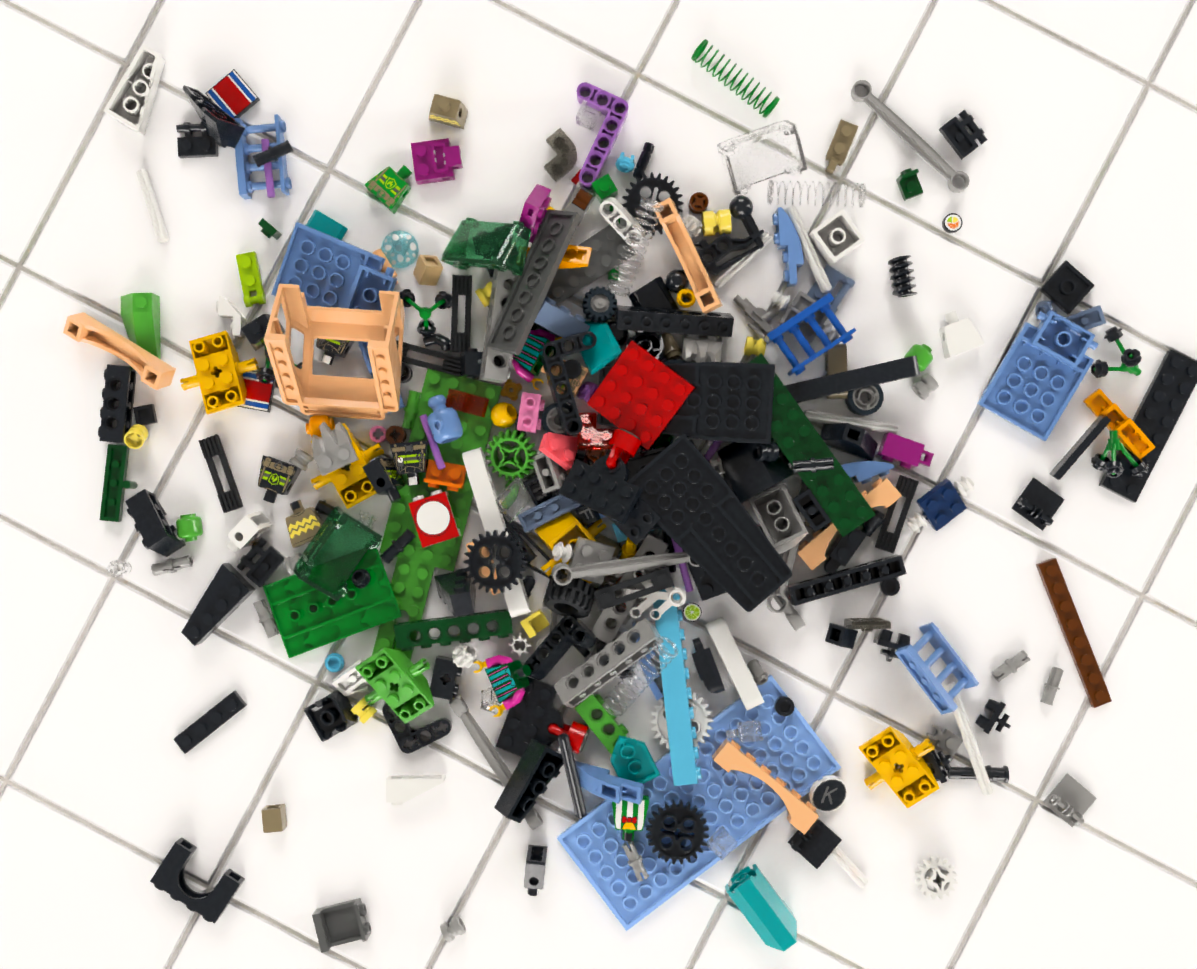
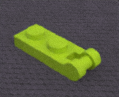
[236,251,266,308]

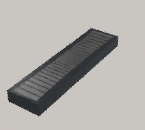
[1049,414,1111,480]

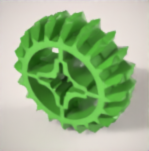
[486,429,537,481]

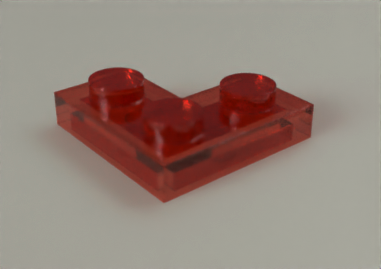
[577,413,615,450]

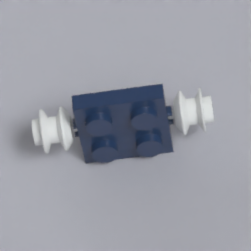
[906,476,975,533]

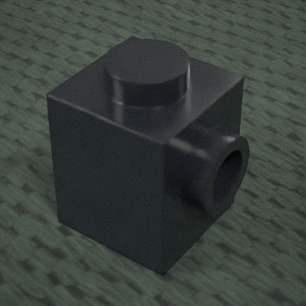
[825,623,858,649]

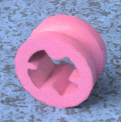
[369,425,387,443]

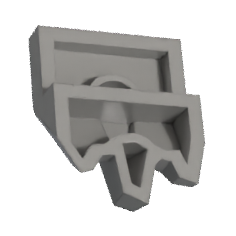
[682,334,722,362]
[311,422,359,476]

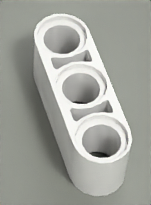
[599,197,645,247]

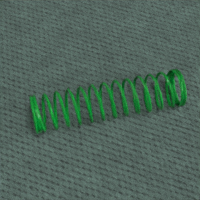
[691,39,780,118]

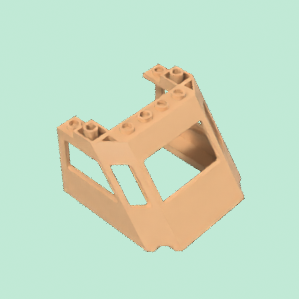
[264,284,405,420]

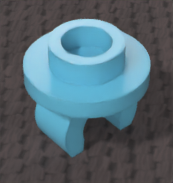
[615,152,635,173]

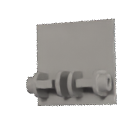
[1043,773,1097,828]

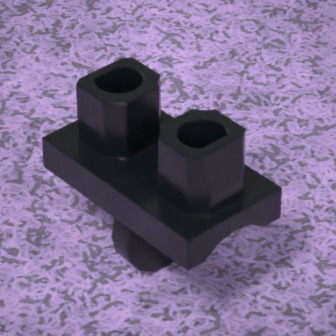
[873,628,910,662]
[975,699,1011,734]
[922,750,953,784]

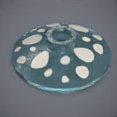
[381,230,419,269]

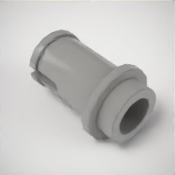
[747,659,768,685]

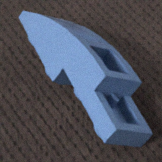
[772,207,804,287]
[841,461,894,485]
[575,761,644,805]

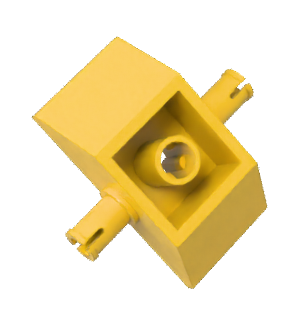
[180,330,259,415]
[310,423,384,509]
[534,512,607,584]
[859,726,939,809]

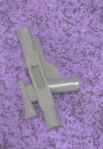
[733,295,779,339]

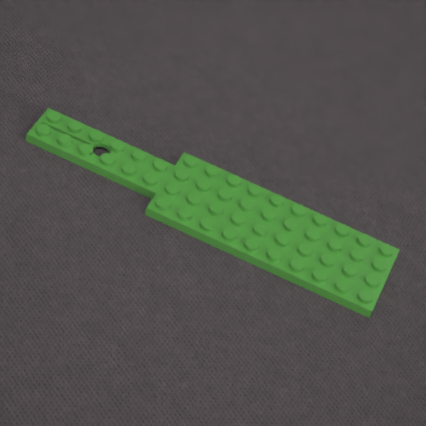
[372,369,502,660]

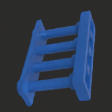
[763,293,857,376]

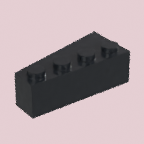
[181,563,256,646]
[494,738,564,823]

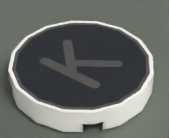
[809,775,847,812]

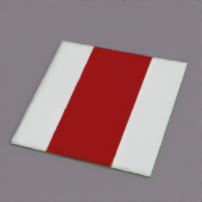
[567,167,589,188]

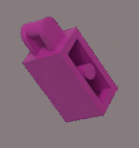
[877,432,934,469]

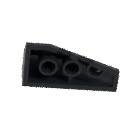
[182,85,245,148]

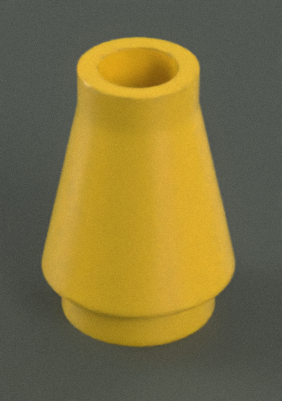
[677,288,696,308]

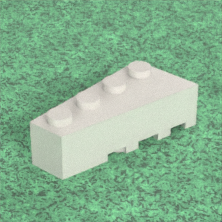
[103,44,165,136]

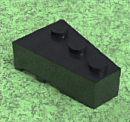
[434,568,476,617]

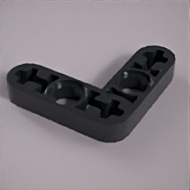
[382,703,452,754]

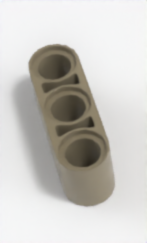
[825,344,848,399]

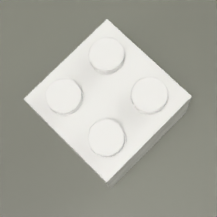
[809,209,865,266]

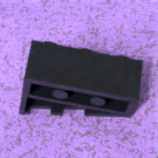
[125,489,186,557]

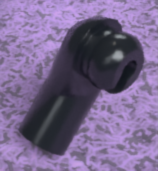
[423,333,450,351]

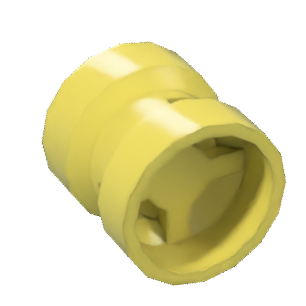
[475,281,492,307]
[744,336,766,357]
[124,424,149,449]
[350,697,377,724]

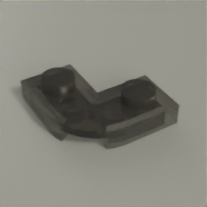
[544,128,577,183]

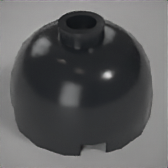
[626,331,665,361]

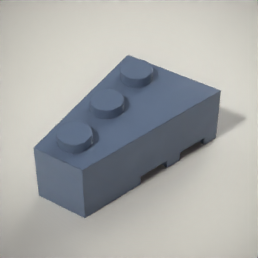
[535,296,590,340]

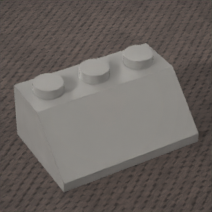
[748,482,808,554]

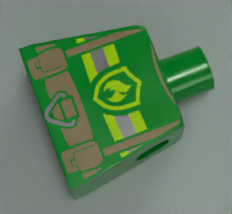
[365,165,412,214]

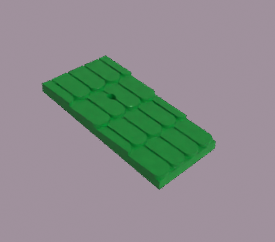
[263,544,402,658]

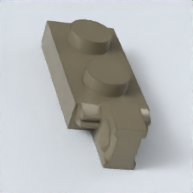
[825,119,859,174]

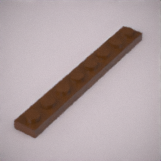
[1036,558,1112,708]

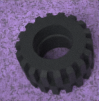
[543,575,596,618]

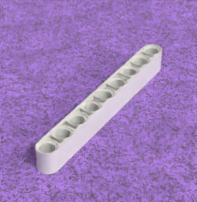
[462,447,531,618]

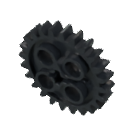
[622,172,684,236]
[463,530,528,594]
[646,799,709,865]

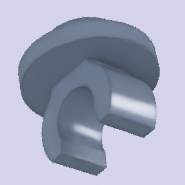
[1035,300,1057,315]

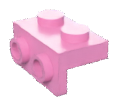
[517,392,545,434]

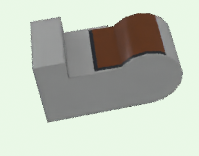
[565,186,596,226]

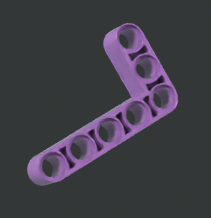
[576,82,629,190]

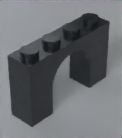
[150,837,245,924]

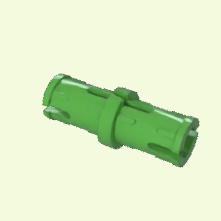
[402,390,421,430]

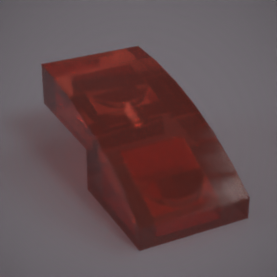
[446,388,489,418]

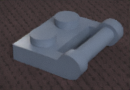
[807,264,856,314]

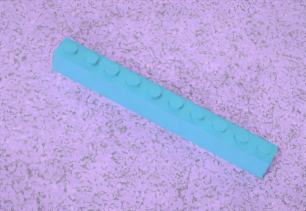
[653,586,702,786]

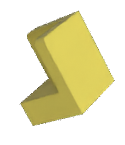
[520,609,550,638]

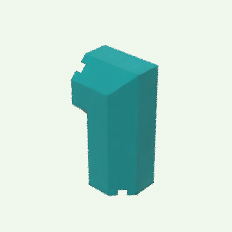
[725,864,797,952]

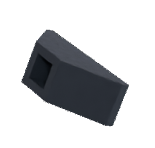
[820,423,878,461]

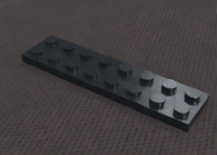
[1099,350,1197,503]

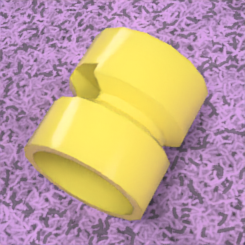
[701,209,732,237]

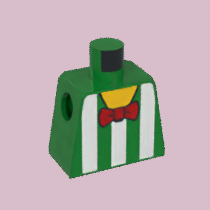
[612,795,649,841]

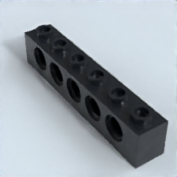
[615,305,734,337]
[787,554,907,606]

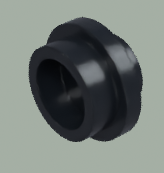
[352,569,371,589]

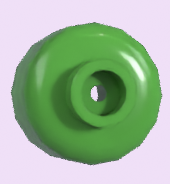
[904,344,933,372]
[176,513,203,542]

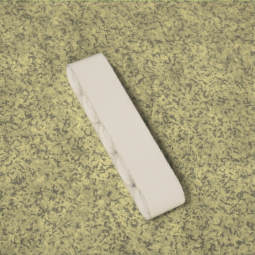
[705,617,765,711]

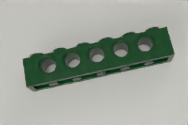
[394,609,513,651]

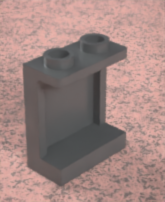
[312,898,371,953]

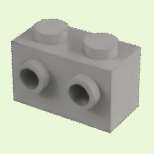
[531,453,567,494]

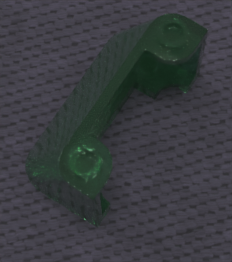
[441,217,531,276]
[293,506,383,602]

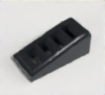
[522,472,553,506]

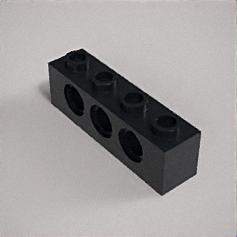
[98,364,137,444]

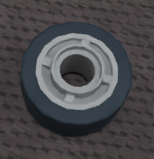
[845,385,884,416]
[541,403,576,436]

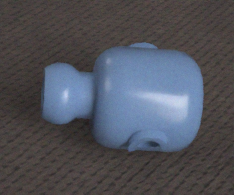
[427,395,463,444]

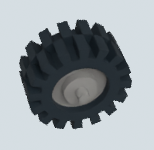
[582,286,617,323]

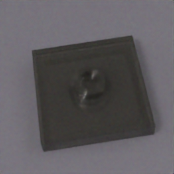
[844,618,891,632]

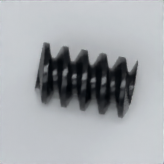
[888,255,918,298]

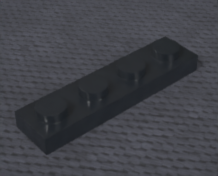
[173,690,247,754]

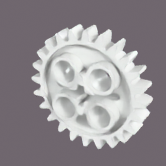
[650,693,714,750]

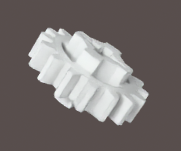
[914,856,958,900]

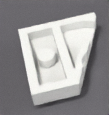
[332,659,372,696]

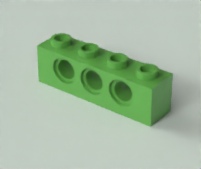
[574,693,636,755]

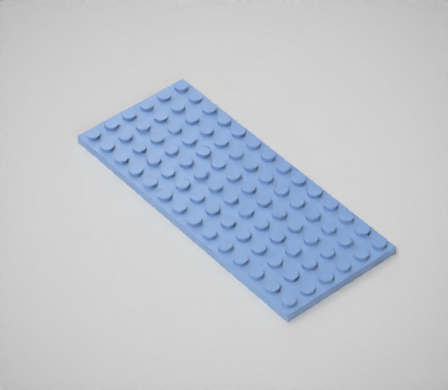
[557,674,841,931]

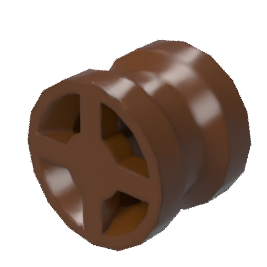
[689,192,709,214]
[385,425,407,444]
[587,443,606,462]

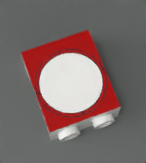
[408,489,462,548]

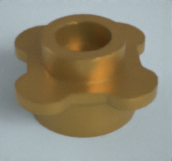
[500,379,522,401]

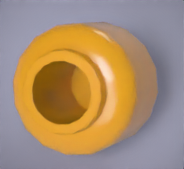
[306,415,335,437]

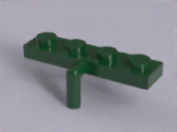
[99,444,138,522]

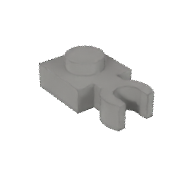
[926,724,963,756]

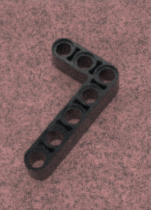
[539,331,597,435]

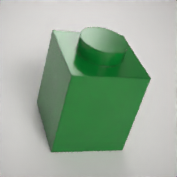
[591,174,618,204]

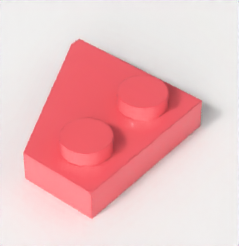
[538,432,581,471]

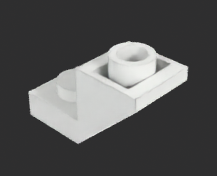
[216,296,246,338]

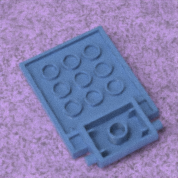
[271,222,398,311]
[977,310,1098,441]

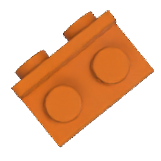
[423,459,467,492]

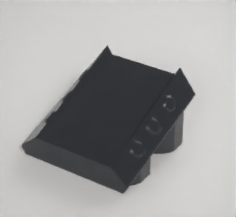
[628,276,680,310]
[304,690,359,742]

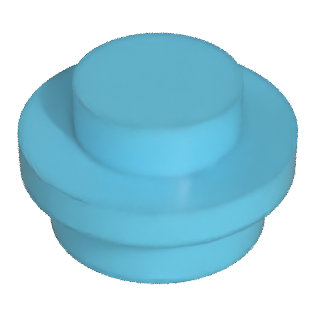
[325,653,345,672]

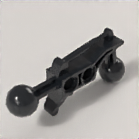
[665,195,764,294]

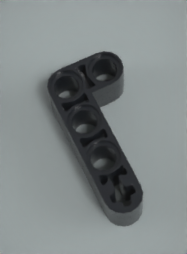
[524,615,596,680]

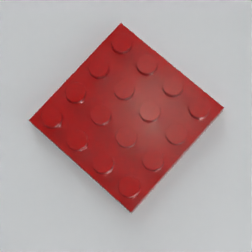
[587,340,695,450]

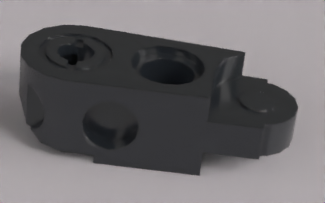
[692,637,725,694]

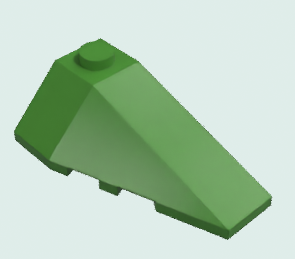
[121,293,161,359]

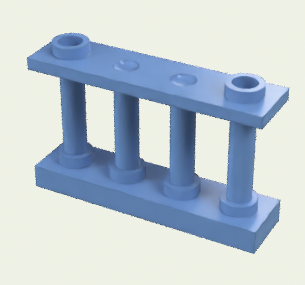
[234,114,292,200]
[895,622,979,715]

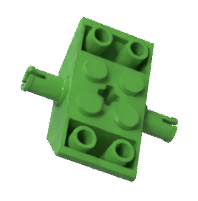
[355,647,435,724]

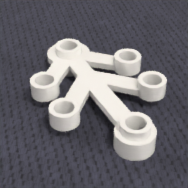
[614,569,686,621]

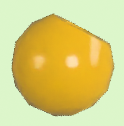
[491,402,517,429]

